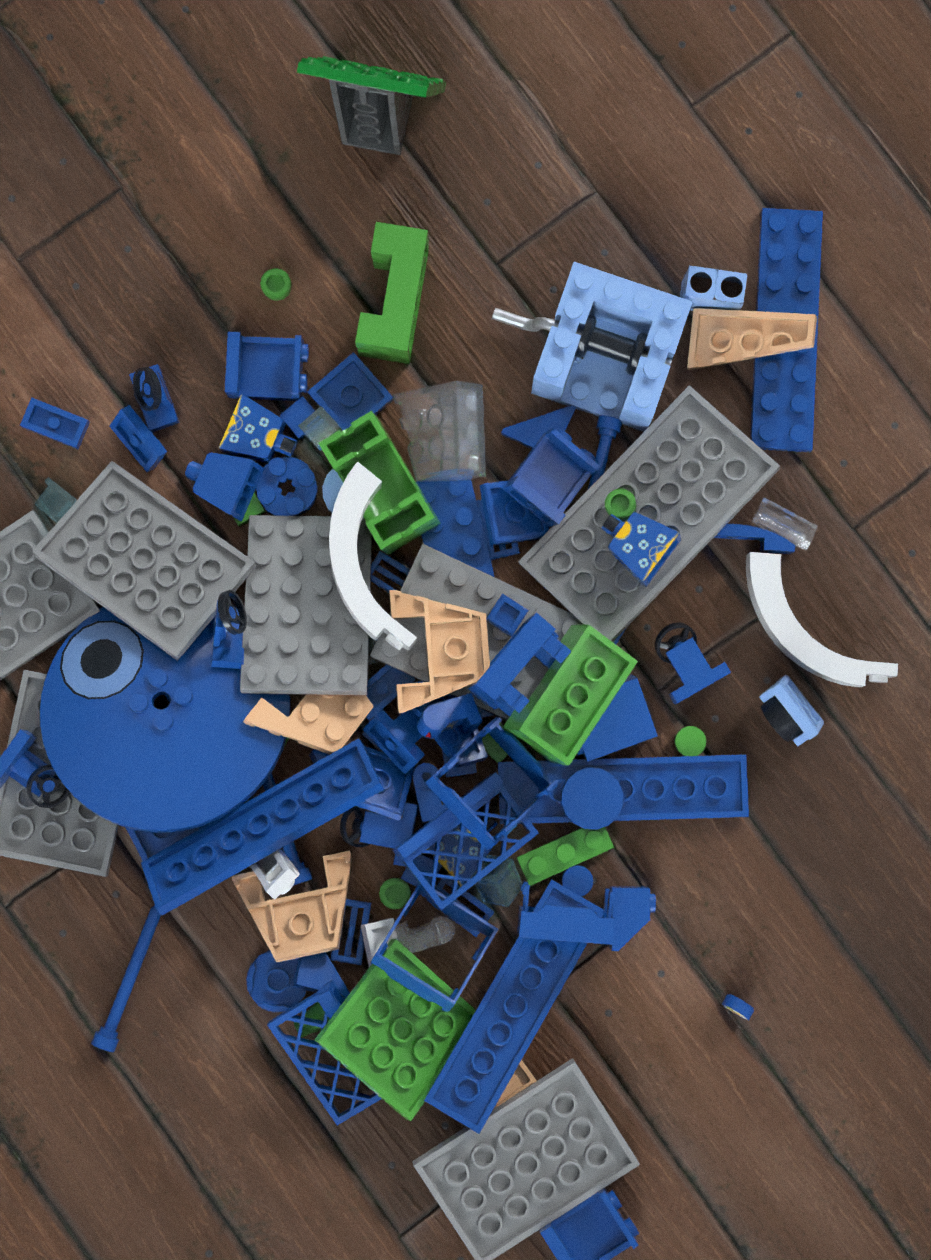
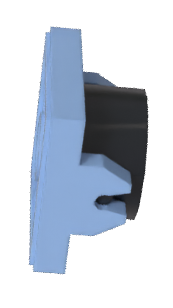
[759,675,824,746]

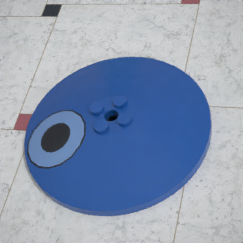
[40,606,291,833]

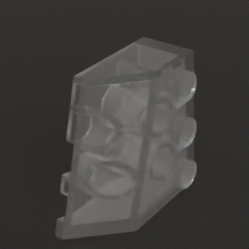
[393,381,486,482]

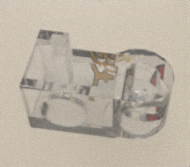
[395,915,455,953]

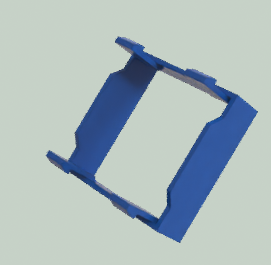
[467,612,571,717]
[425,717,559,850]
[517,881,616,945]
[370,884,498,1012]

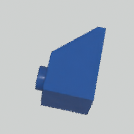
[610,886,656,951]

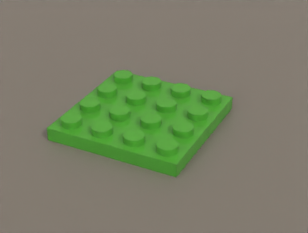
[315,939,476,1121]

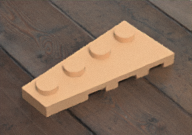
[687,308,817,370]

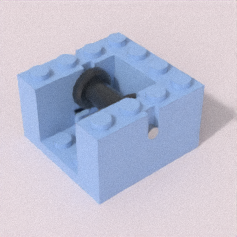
[492,262,693,432]

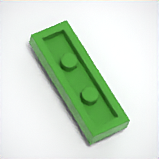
[517,827,614,886]

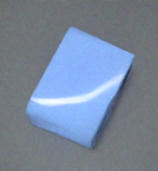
[680,265,747,311]

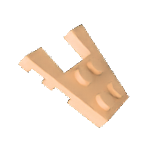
[389,590,490,713]
[243,694,374,755]
[231,850,352,962]

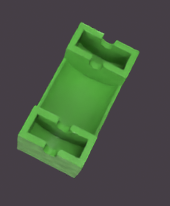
[355,222,429,364]
[318,411,441,555]
[503,625,638,766]

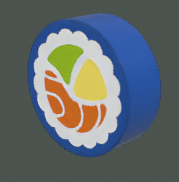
[722,994,754,1020]

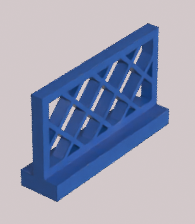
[392,772,539,911]
[267,980,382,1125]

